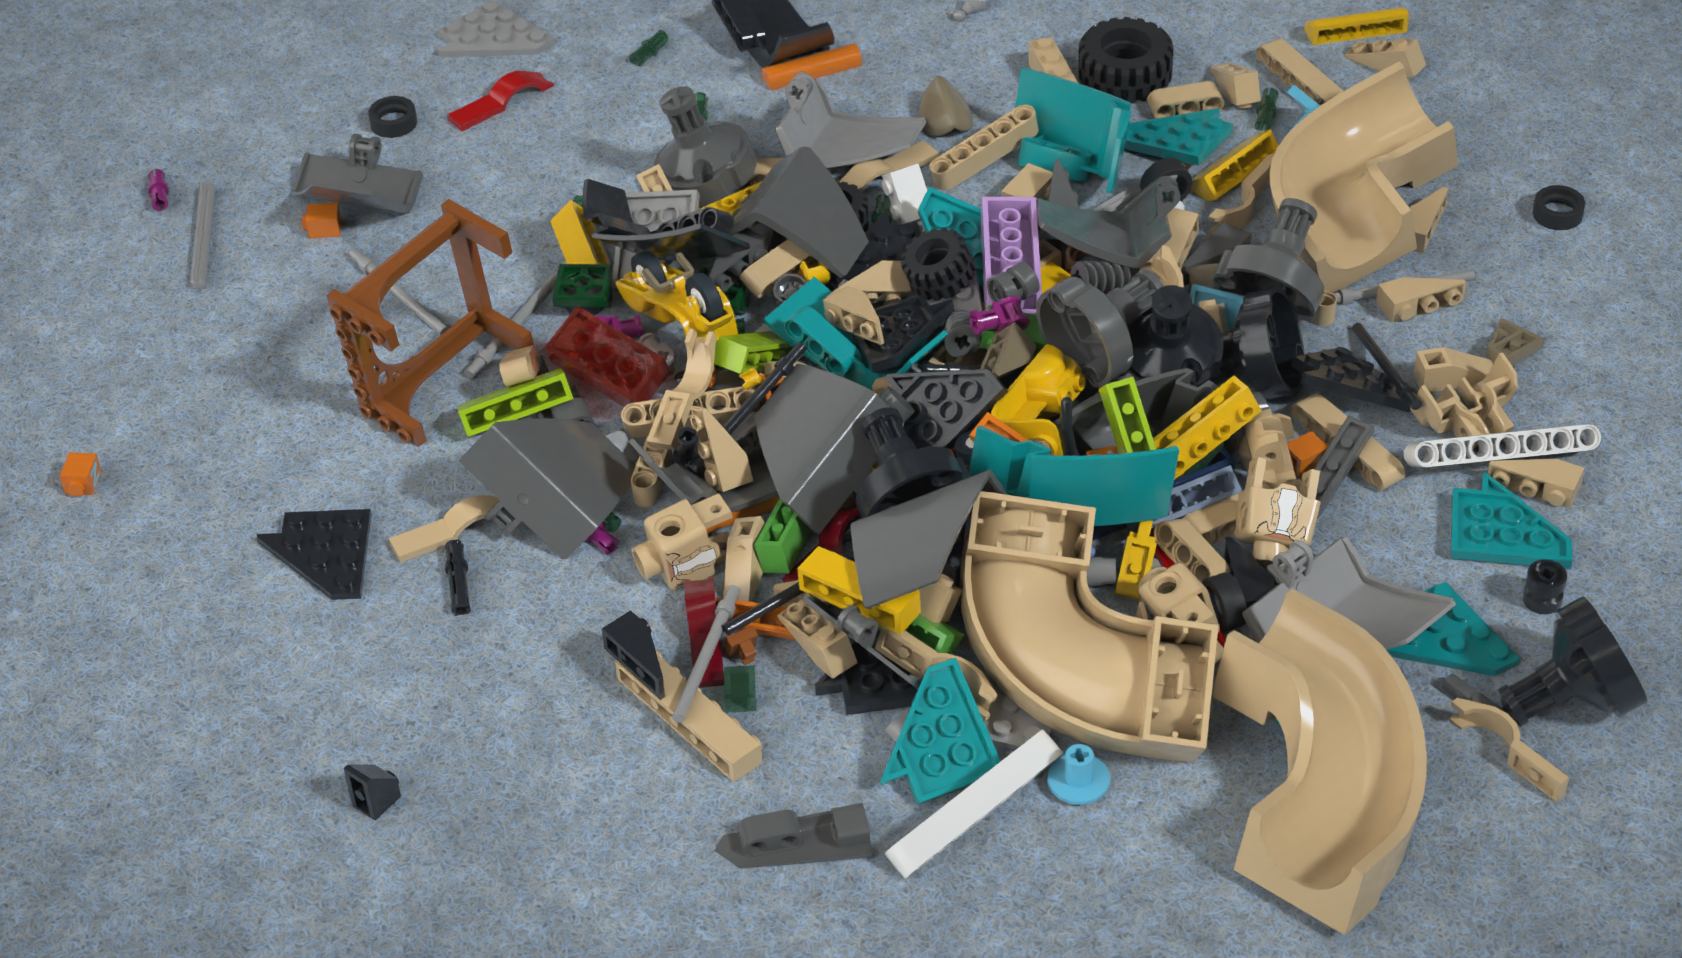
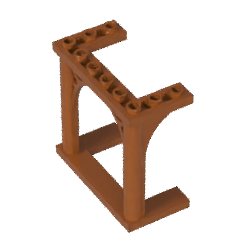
[327,199,534,447]

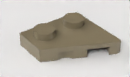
[1486,318,1544,365]

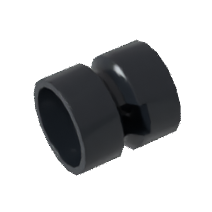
[1523,559,1567,615]

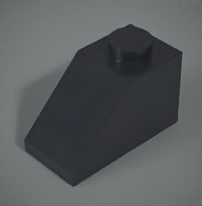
[343,764,401,821]

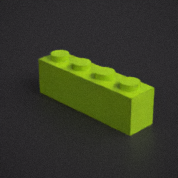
[714,331,793,374]
[456,368,573,437]
[1099,377,1156,454]

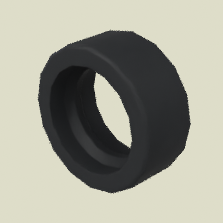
[368,96,417,138]
[1140,158,1193,201]
[1532,185,1586,230]
[1202,572,1247,633]

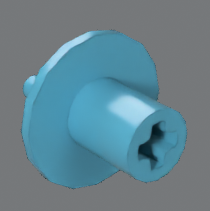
[1047,744,1110,805]

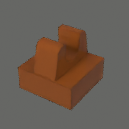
[724,625,758,665]

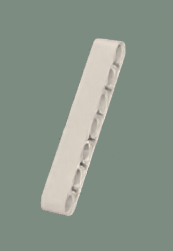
[1404,424,1601,467]
[885,729,1064,879]

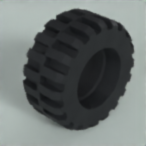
[1078,17,1174,103]

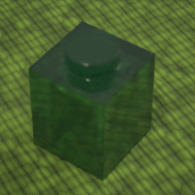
[724,665,757,713]

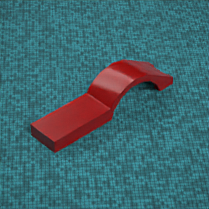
[447,70,554,132]

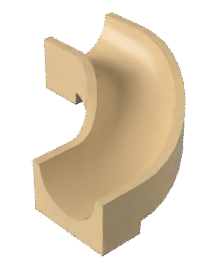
[1270,61,1459,293]
[959,491,1218,763]
[1211,589,1427,935]

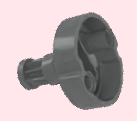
[654,87,757,206]
[1213,198,1324,325]
[1036,269,1164,388]

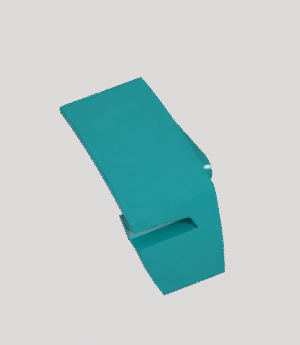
[1015,67,1131,194]
[762,277,948,391]
[969,426,1179,526]

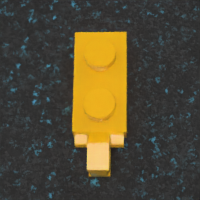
[1114,520,1157,601]

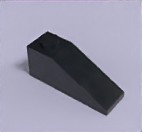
[1224,537,1275,608]
[601,610,665,700]

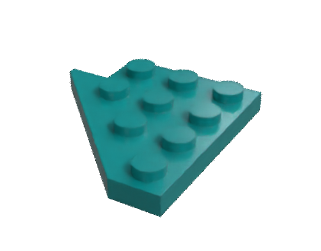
[1124,108,1233,166]
[918,187,984,292]
[1450,473,1573,569]
[1386,581,1520,676]
[879,657,1001,806]

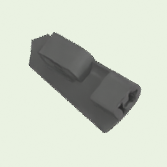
[535,345,594,425]
[715,803,874,868]

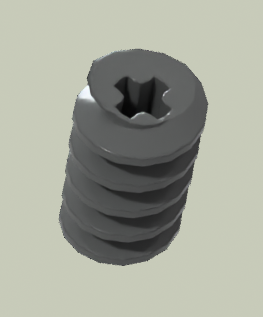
[1071,261,1131,294]
[944,310,980,357]

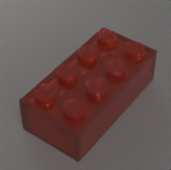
[544,306,671,407]

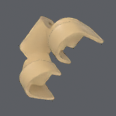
[1410,352,1518,450]
[1238,409,1302,493]

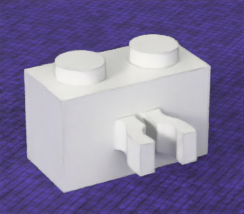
[882,164,927,225]

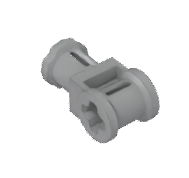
[636,332,678,382]

